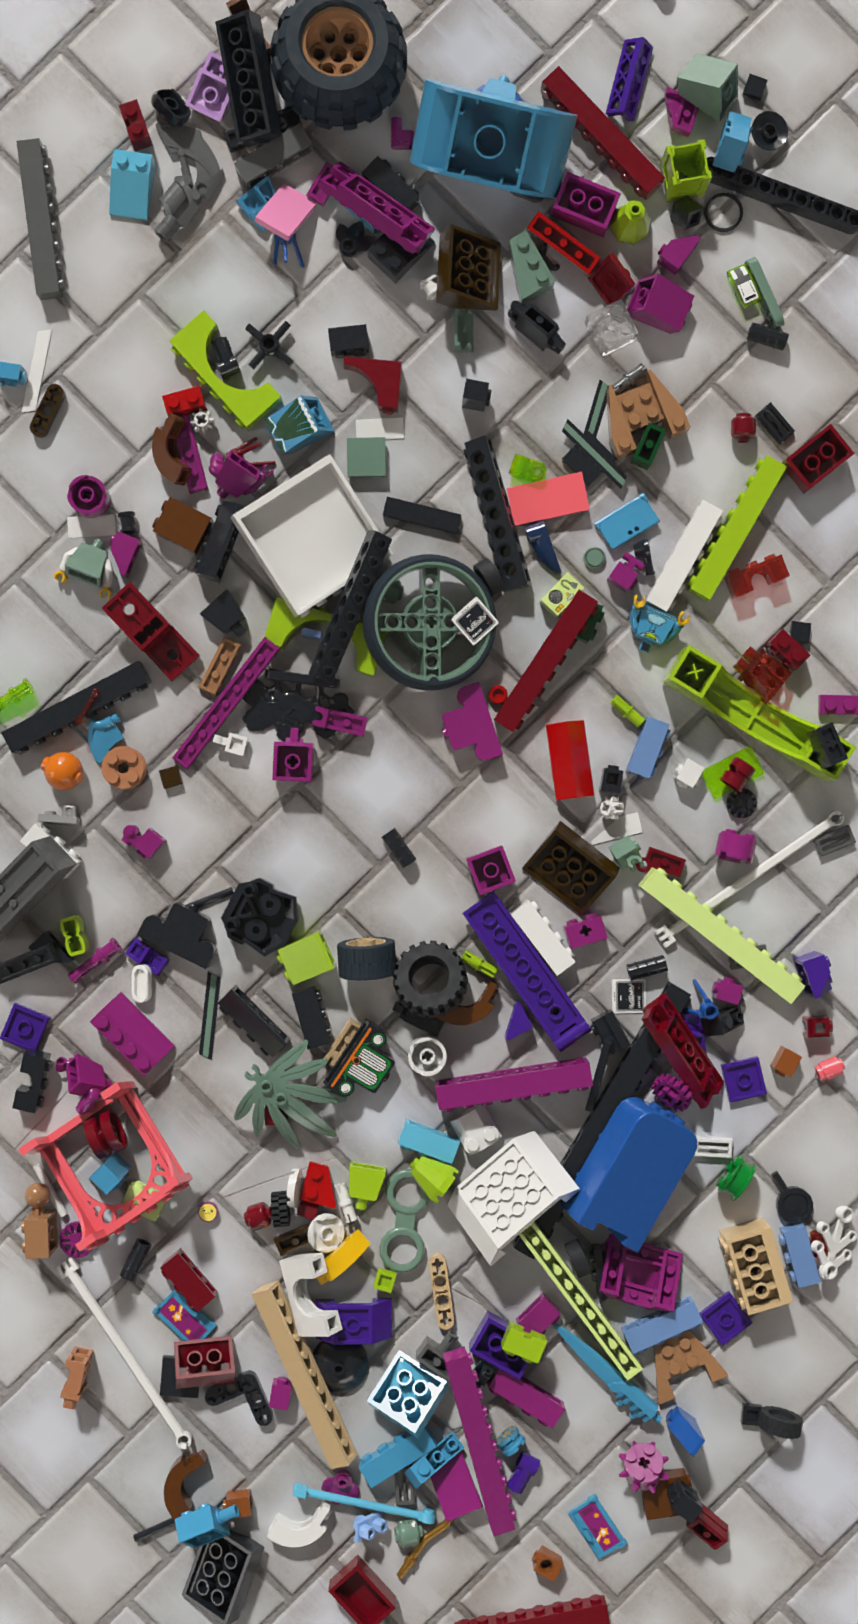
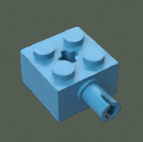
[175,1503,240,1549]

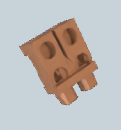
[60,1346,93,1409]

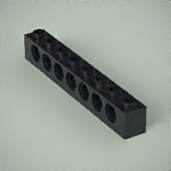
[463,435,532,592]
[308,530,392,684]

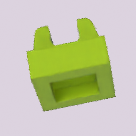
[373,1267,397,1293]

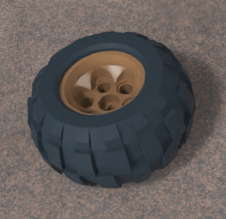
[270,0,407,131]

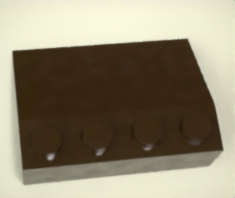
[436,224,501,311]
[522,821,620,916]

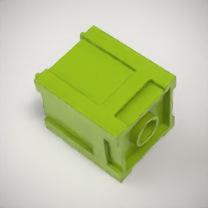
[659,139,712,203]

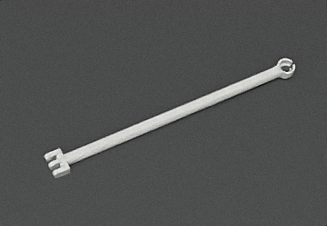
[654,811,844,948]
[56,1257,192,1449]

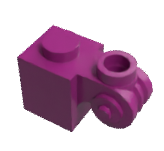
[121,825,166,859]

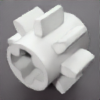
[190,409,215,434]
[600,797,624,819]

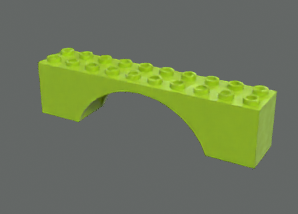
[662,645,856,781]

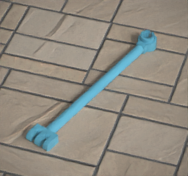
[293,1483,436,1524]

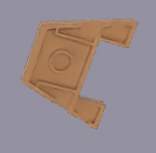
[653,1329,728,1405]

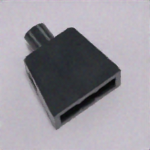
[200,589,247,638]

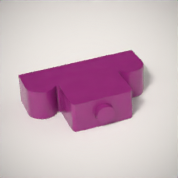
[442,682,503,761]

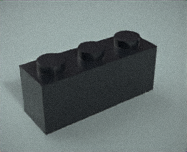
[362,156,419,211]
[292,986,333,1050]

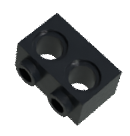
[667,1478,703,1524]

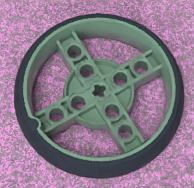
[363,554,497,691]

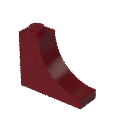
[343,356,402,415]

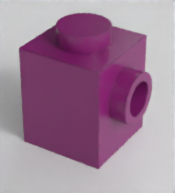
[711,976,743,1005]

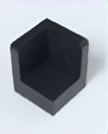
[670,196,703,230]

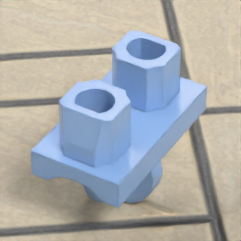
[353,1511,387,1543]

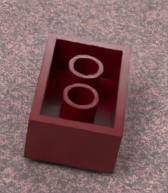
[782,423,855,494]

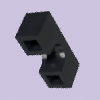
[12,1048,52,1114]

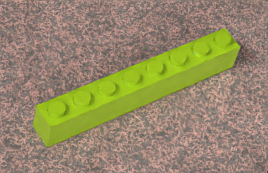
[687,455,787,602]

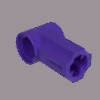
[507,1451,540,1494]

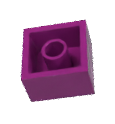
[466,845,516,895]

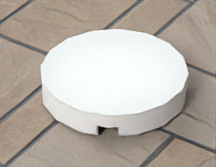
[287,1168,302,1208]
[307,1213,345,1253]

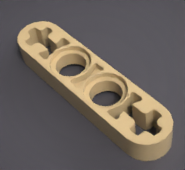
[429,1253,454,1330]

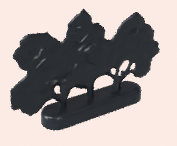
[242,669,354,742]

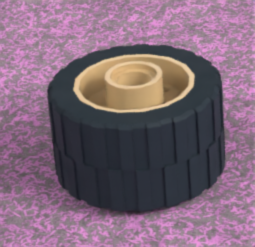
[337,937,397,981]

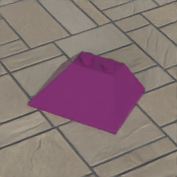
[599,1234,683,1312]

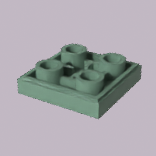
[347,437,386,478]

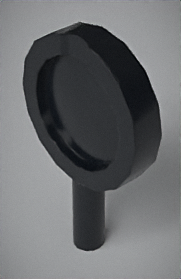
[771,1171,813,1224]

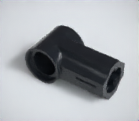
[211,337,241,379]

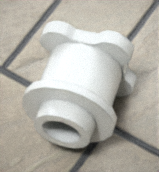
[420,274,437,301]

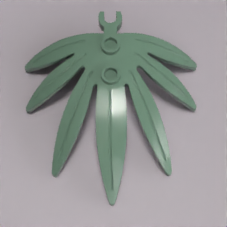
[234,1040,347,1150]

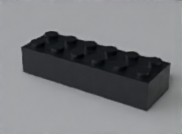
[215,9,282,147]

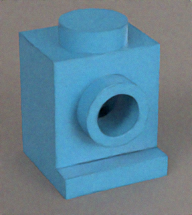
[0,362,27,387]

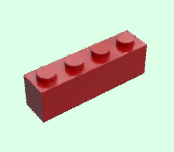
[527,211,602,275]

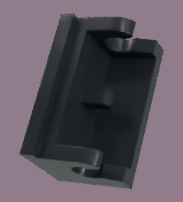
[806,722,848,768]

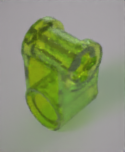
[508,454,547,482]

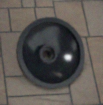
[312,1341,368,1393]

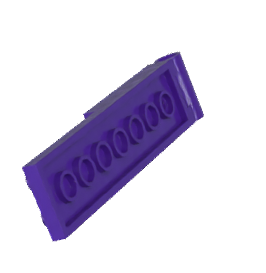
[462,891,592,1052]

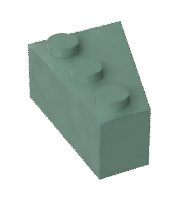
[508,230,555,305]

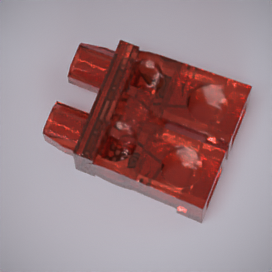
[733,646,792,704]

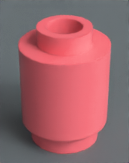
[814,1056,845,1081]

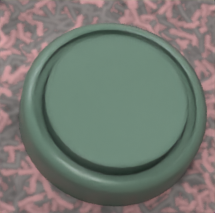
[583,547,606,569]

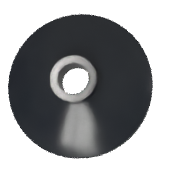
[751,111,788,151]

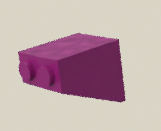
[624,274,694,334]

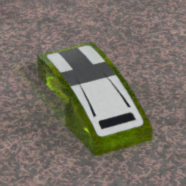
[727,264,761,309]

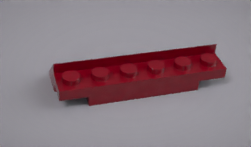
[641,993,724,1109]

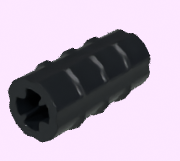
[746,322,789,351]
[381,828,416,868]
[626,955,668,981]
[120,1238,152,1282]

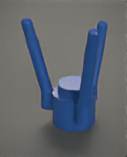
[273,233,304,268]
[683,979,720,1019]

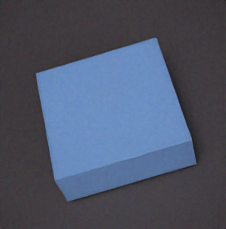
[301,627,322,641]

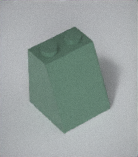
[676,53,738,121]

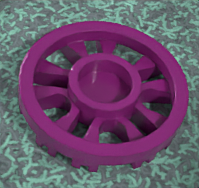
[59,1221,93,1258]

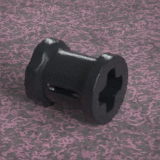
[118,511,137,534]

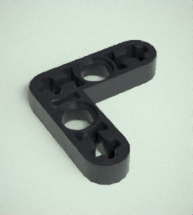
[205,1370,273,1426]

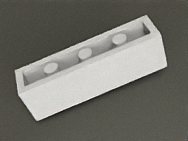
[510,900,575,976]

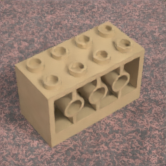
[718,1217,793,1315]

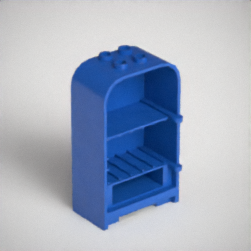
[561,1097,697,1252]

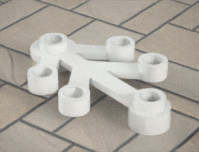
[811,1206,857,1280]

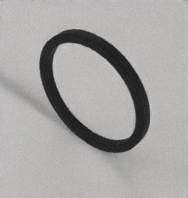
[704,193,743,232]

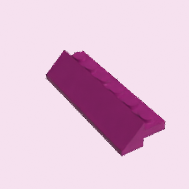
[318,161,435,254]

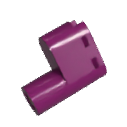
[391,116,415,150]

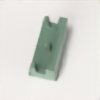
[454,309,474,352]

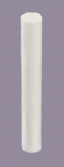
[33,1163,67,1217]

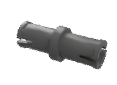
[612,363,648,396]

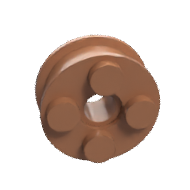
[101,746,147,789]

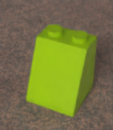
[276,930,336,985]

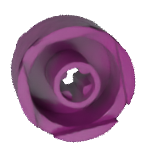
[67,475,111,518]
[714,829,757,865]

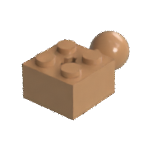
[21,1183,58,1259]

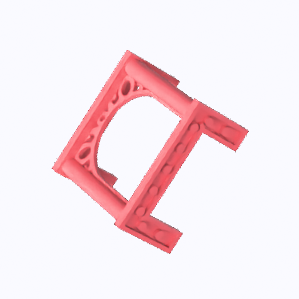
[18,1081,193,1252]

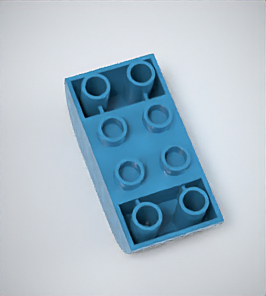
[409,78,578,198]

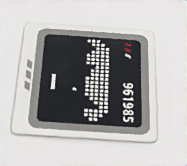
[451,597,499,645]
[612,979,646,1014]

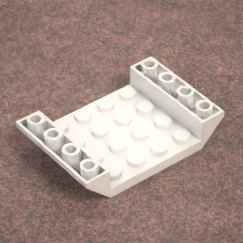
[448,1131,581,1266]

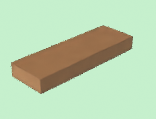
[198,636,242,696]

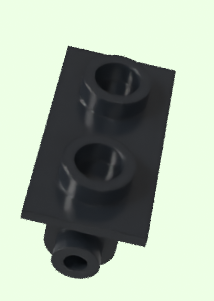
[472,1359,499,1388]

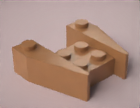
[606,370,691,460]

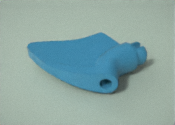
[87,713,124,763]

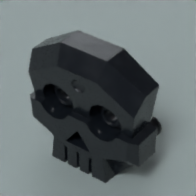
[221,878,299,957]

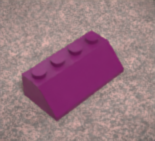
[90,992,175,1076]

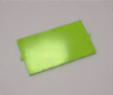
[701,745,764,799]

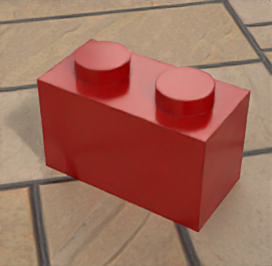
[162,386,207,417]

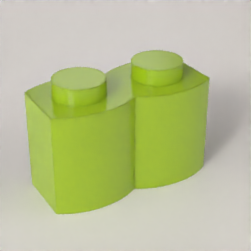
[60,914,90,957]

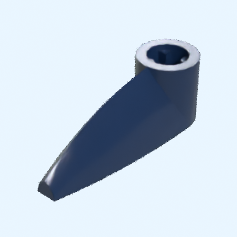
[525,521,562,574]

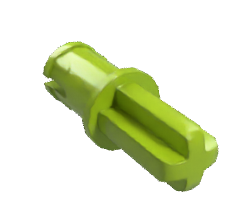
[610,695,645,728]
[461,950,498,978]

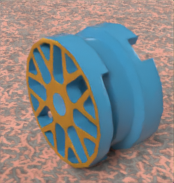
[495,1425,526,1457]

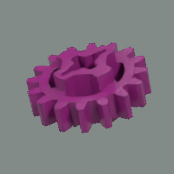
[651,1074,693,1112]

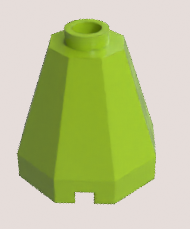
[610,200,651,245]
[409,1156,459,1204]

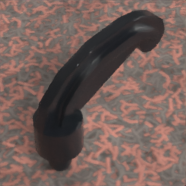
[539,243,560,271]

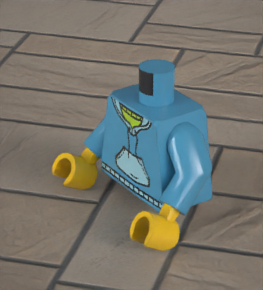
[629,595,690,653]

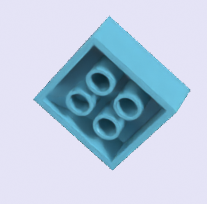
[367,1350,449,1438]

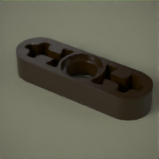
[30,384,66,438]

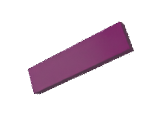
[176,414,209,494]

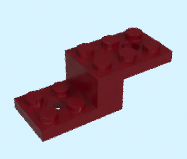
[102,582,200,682]

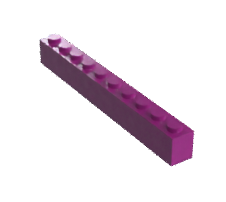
[442,1347,517,1537]

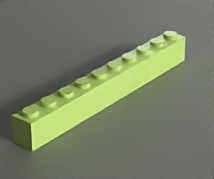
[638,867,805,1004]
[519,1221,643,1381]

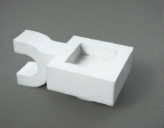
[213,732,248,756]

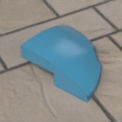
[235,176,275,231]

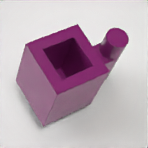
[607,552,645,593]

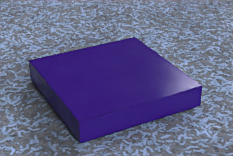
[0,1002,51,1050]
[720,1056,767,1103]
[699,1291,753,1346]

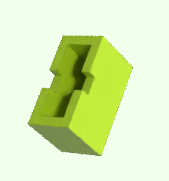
[501,1321,547,1364]

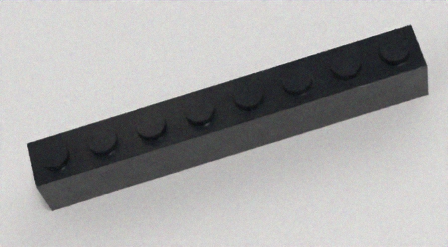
[1,661,152,755]

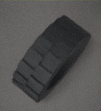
[758,1406,803,1439]

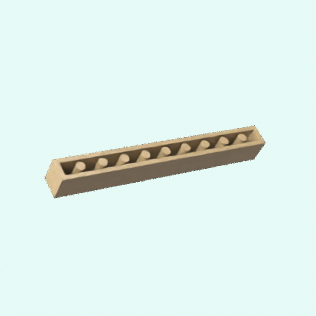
[251,1280,358,1469]

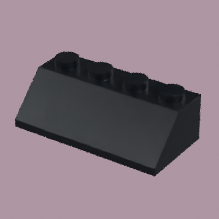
[195,501,244,584]
[218,985,290,1057]

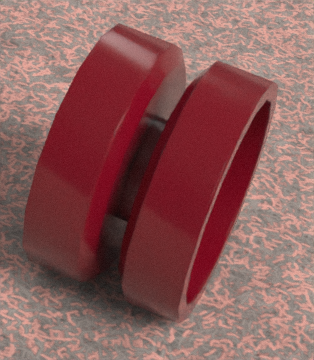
[84,1109,128,1160]

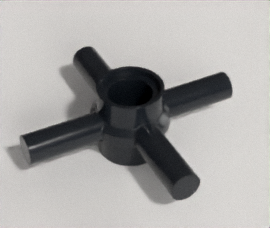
[245,321,294,370]

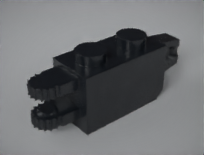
[507,301,566,354]

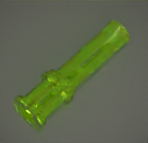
[0,678,35,711]

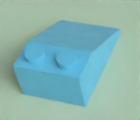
[109,149,156,221]

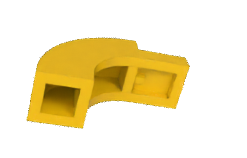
[316,1229,371,1285]

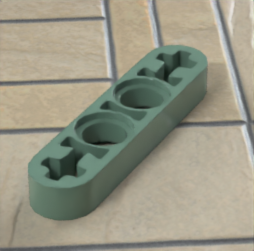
[745,257,785,329]

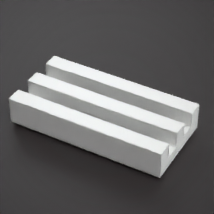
[694,1136,733,1159]

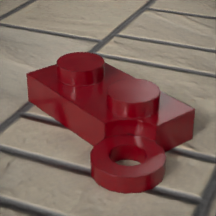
[636,847,686,878]

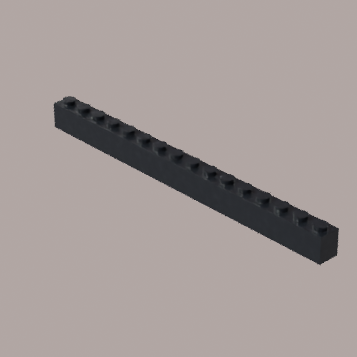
[513,981,691,1260]

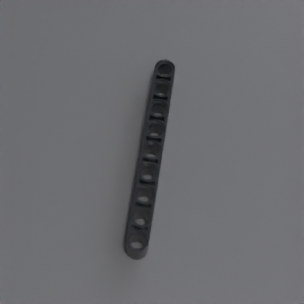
[707,156,858,234]

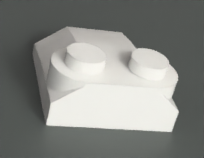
[450,1104,502,1156]

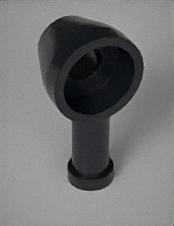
[633,538,655,576]

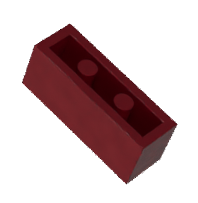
[160,1248,218,1312]

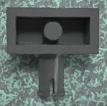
[416,1330,459,1381]

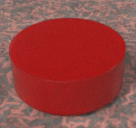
[488,685,508,705]

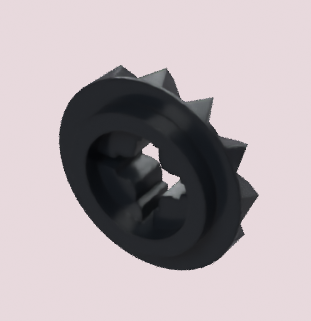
[726,788,758,818]

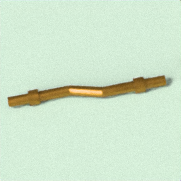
[397,1518,454,1579]

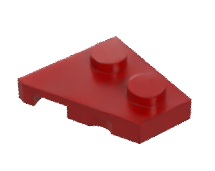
[299,1161,336,1209]

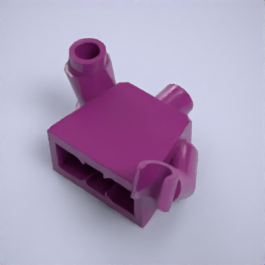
[208,450,274,499]
[55,1053,112,1115]

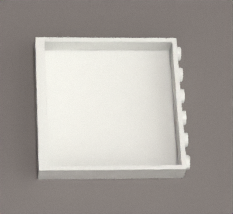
[231,454,393,618]

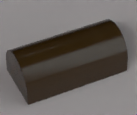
[274,1223,311,1256]

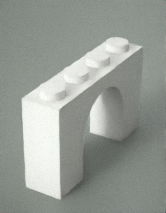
[279,1253,342,1337]

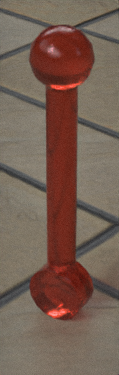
[75,688,99,724]

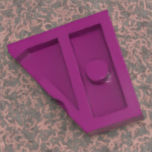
[664,87,699,137]

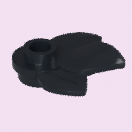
[336,221,374,257]

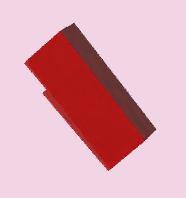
[546,720,594,800]

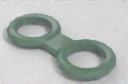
[379,1169,429,1273]

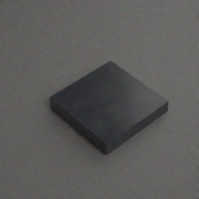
[562,431,616,486]
[160,1355,200,1398]

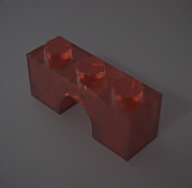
[724,554,790,600]

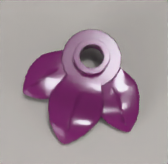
[321,1469,359,1505]

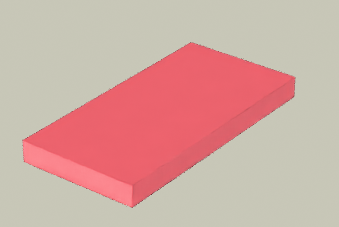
[507,472,590,526]

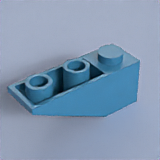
[405,1431,464,1489]

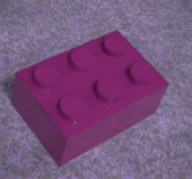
[551,171,621,238]

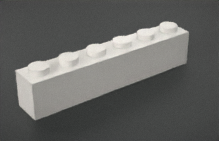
[645,500,723,613]

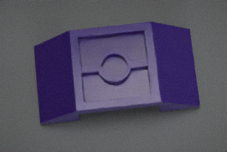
[315,1298,392,1345]

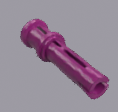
[68,938,123,984]

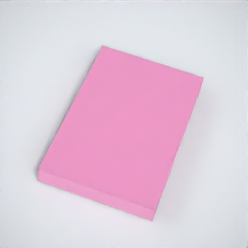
[255,183,317,241]

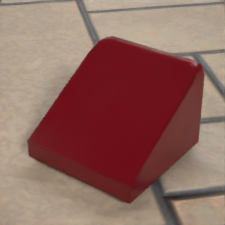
[296,1200,319,1220]

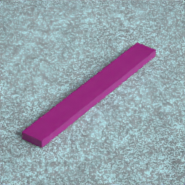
[172,637,280,770]

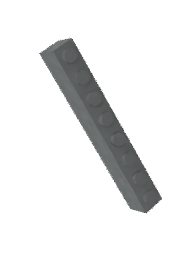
[16,138,65,300]

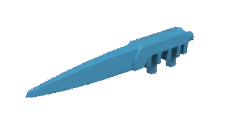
[553,1323,662,1423]

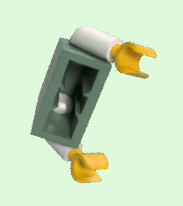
[54,539,113,599]

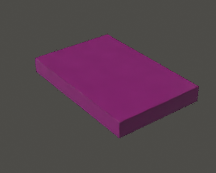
[430,1450,483,1522]

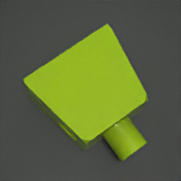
[349,1162,386,1210]

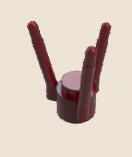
[226,437,276,467]

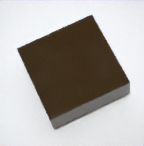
[159,765,183,789]

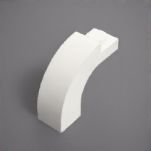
[267,1500,332,1547]

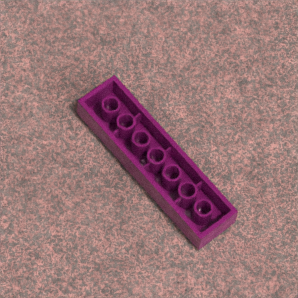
[435,1057,593,1112]

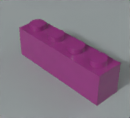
[487,1368,565,1428]

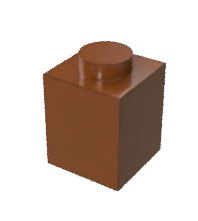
[770,1046,802,1077]
[223,1489,253,1518]

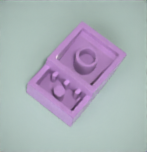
[185,51,230,123]

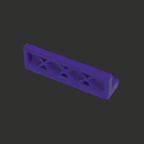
[605,37,653,122]

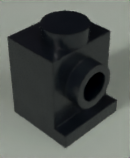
[599,765,624,794]

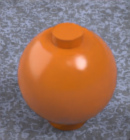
[41,752,84,790]

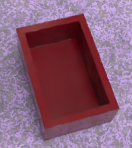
[328,1555,396,1624]

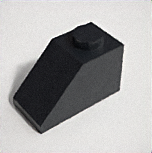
[28,930,75,963]

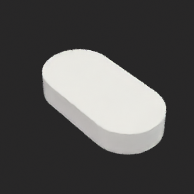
[132,964,152,1003]

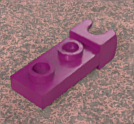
[312,706,368,737]

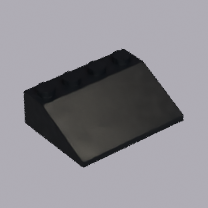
[182,1530,264,1624]

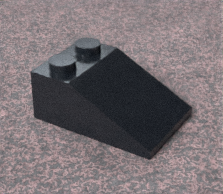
[367,233,435,284]

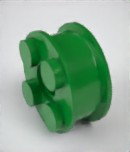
[716,1155,757,1201]

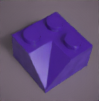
[793,951,833,999]

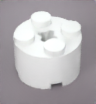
[408,1034,447,1076]

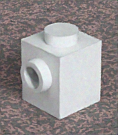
[673,758,704,789]

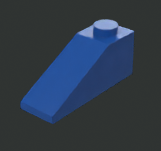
[665,1405,705,1457]

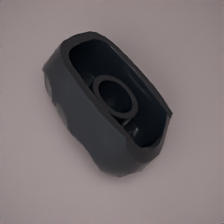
[151,88,191,127]

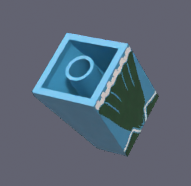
[265,395,335,454]

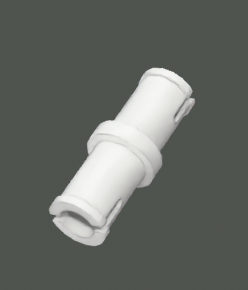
[334,1182,358,1223]

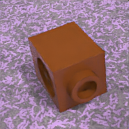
[532,1545,563,1582]

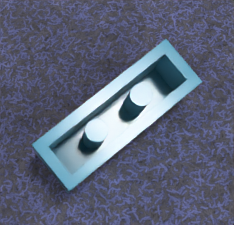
[398,1119,460,1164]

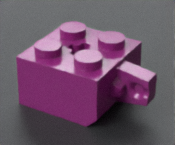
[272,728,314,782]

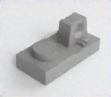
[38,805,81,826]

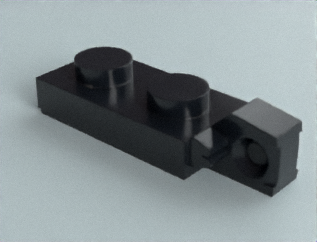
[392,1002,445,1037]

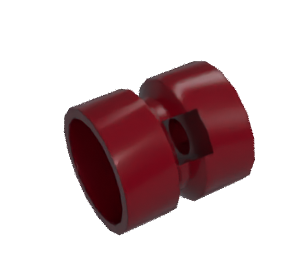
[720,757,756,793]

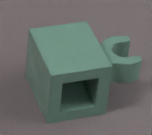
[608,835,644,872]

